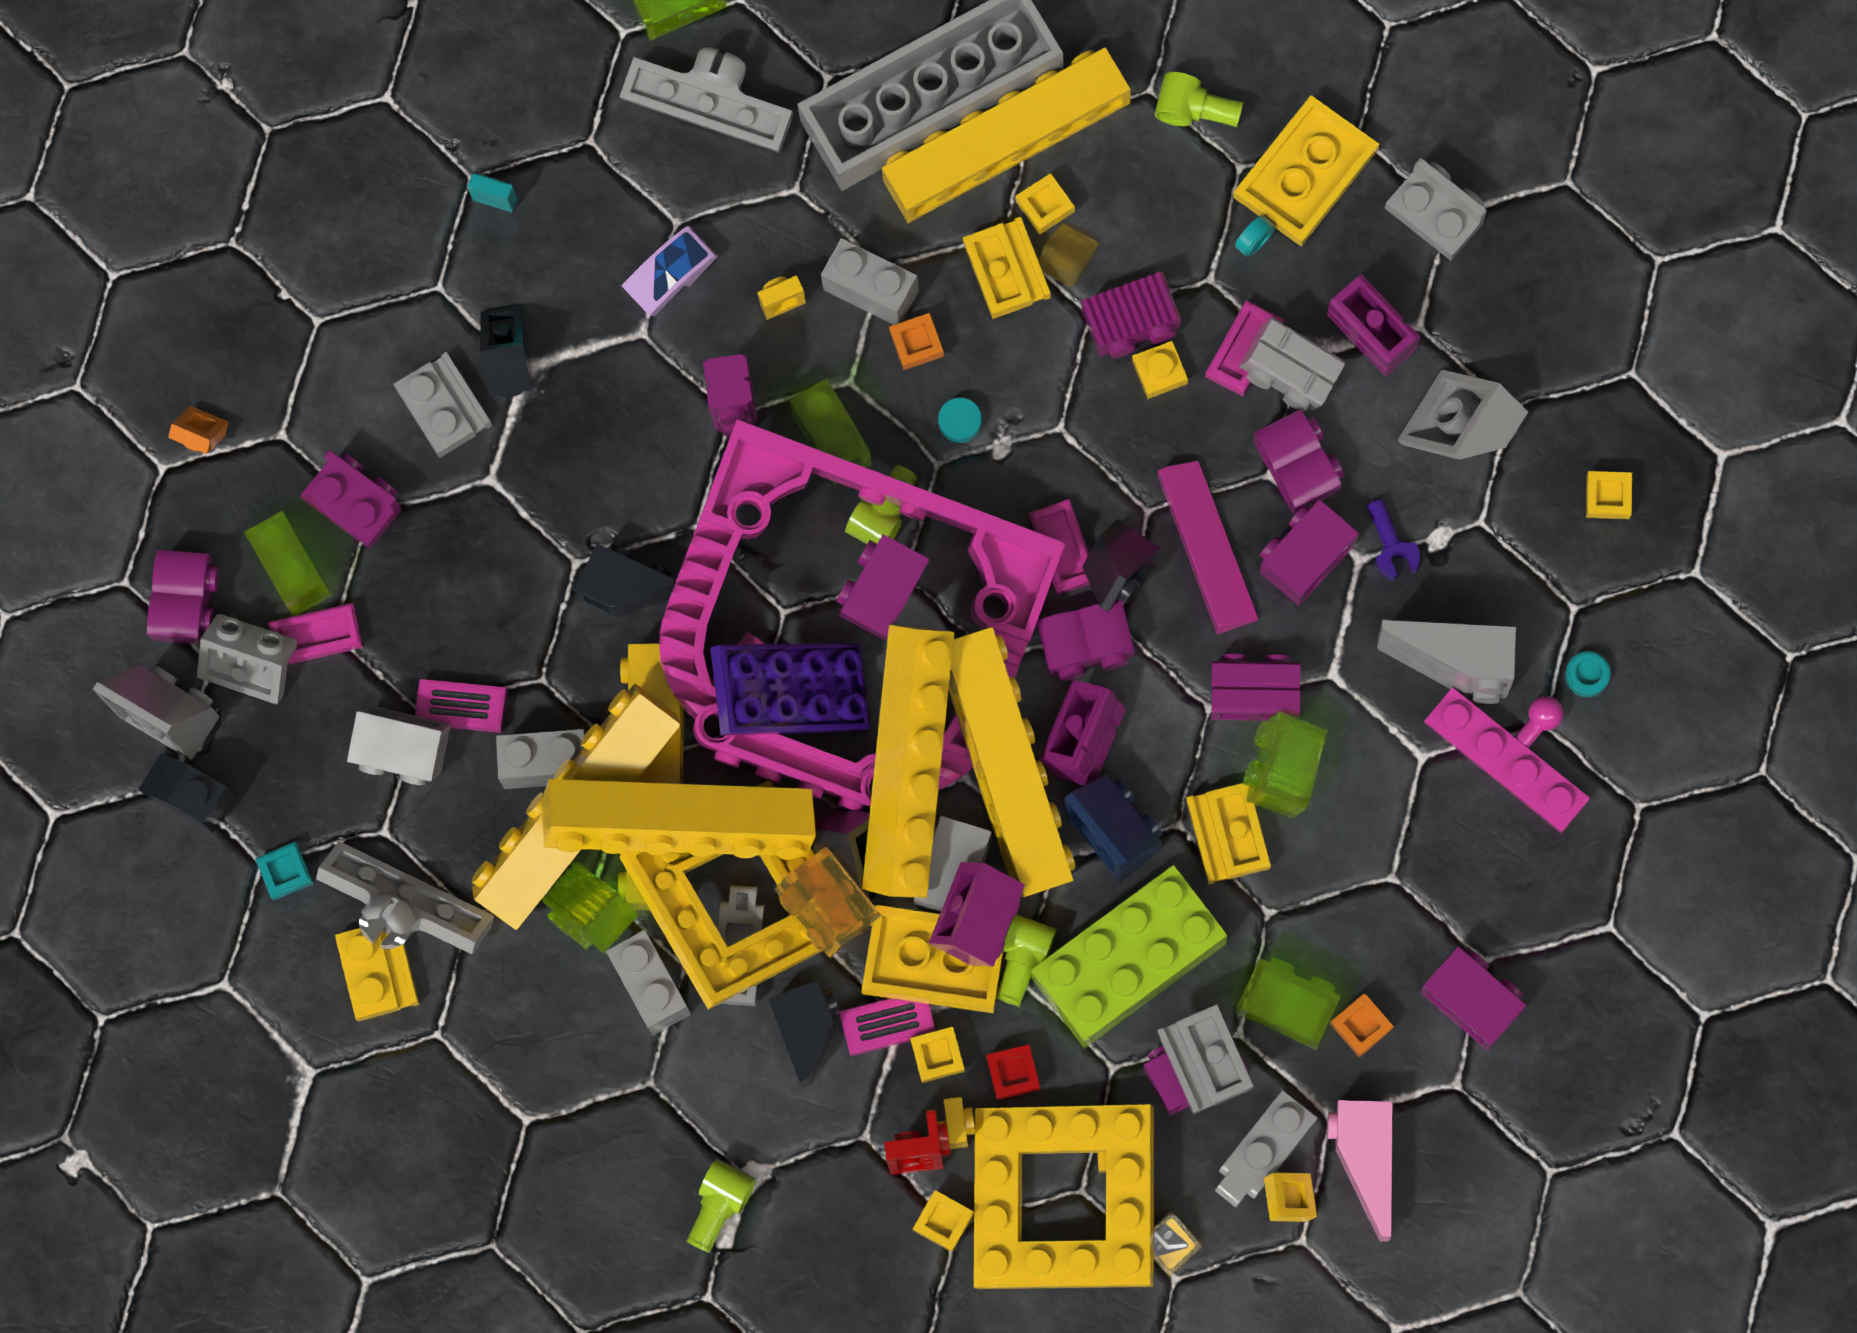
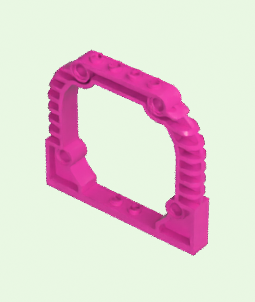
[659,420,1065,812]

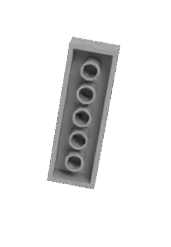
[797,0,1063,191]

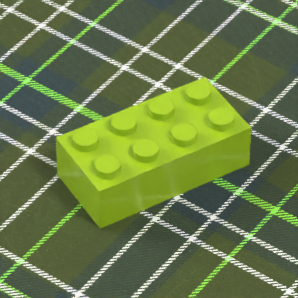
[1031,865,1227,1049]

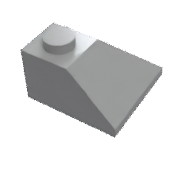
[1398,370,1528,460]

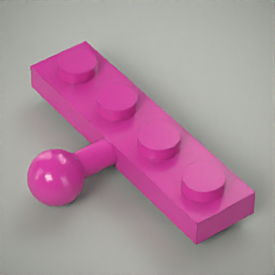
[1424,687,1590,834]

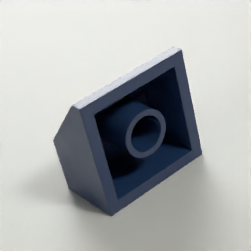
[1065,774,1163,883]

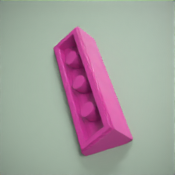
[1158,461,1258,635]

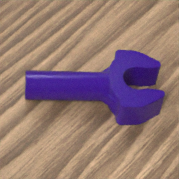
[1367,499,1420,582]

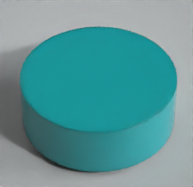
[1235,215,1275,257]
[938,398,982,443]
[1565,651,1610,697]

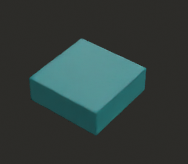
[467,173,517,213]
[255,842,314,901]

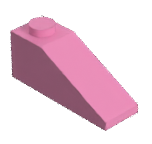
[1327,1100,1392,1242]

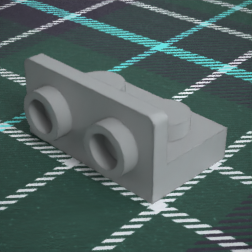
[1385,158,1487,261]
[197,614,297,705]

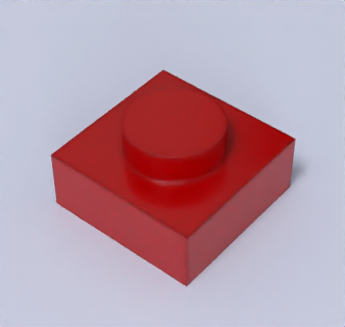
[986,1044,1040,1100]

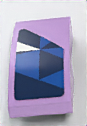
[621,226,718,316]

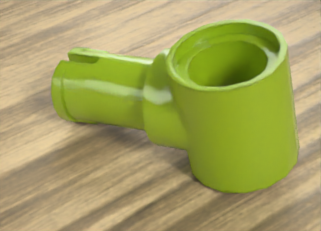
[1154,72,1243,127]
[845,465,917,544]
[996,914,1057,1007]
[686,1159,757,1253]

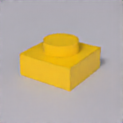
[1015,173,1075,235]
[757,275,806,320]
[1132,341,1188,399]
[1586,471,1632,519]
[910,1027,965,1083]
[944,1097,975,1149]
[1264,1173,1317,1222]
[913,1190,974,1252]

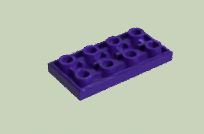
[711,643,870,735]

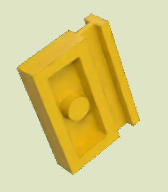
[963,217,1051,319]
[1186,782,1271,885]
[335,928,420,1022]

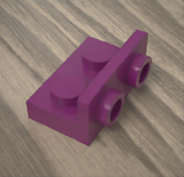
[300,450,402,550]

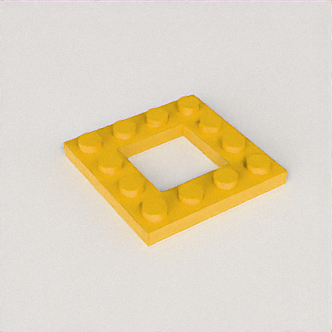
[619,781,859,1010]
[974,1104,1154,1289]

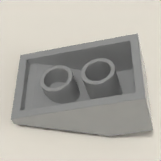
[1377,620,1516,704]
[93,665,219,761]

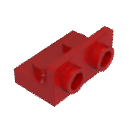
[884,1109,951,1175]

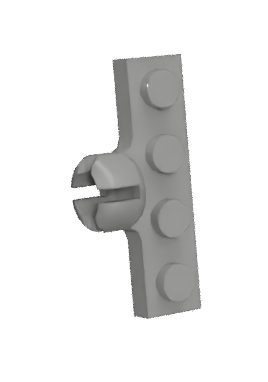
[620,47,794,153]
[316,841,494,954]

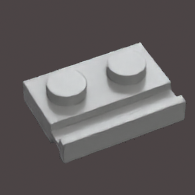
[393,352,492,458]
[1157,1005,1254,1115]

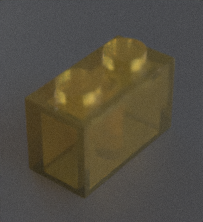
[775,847,882,958]

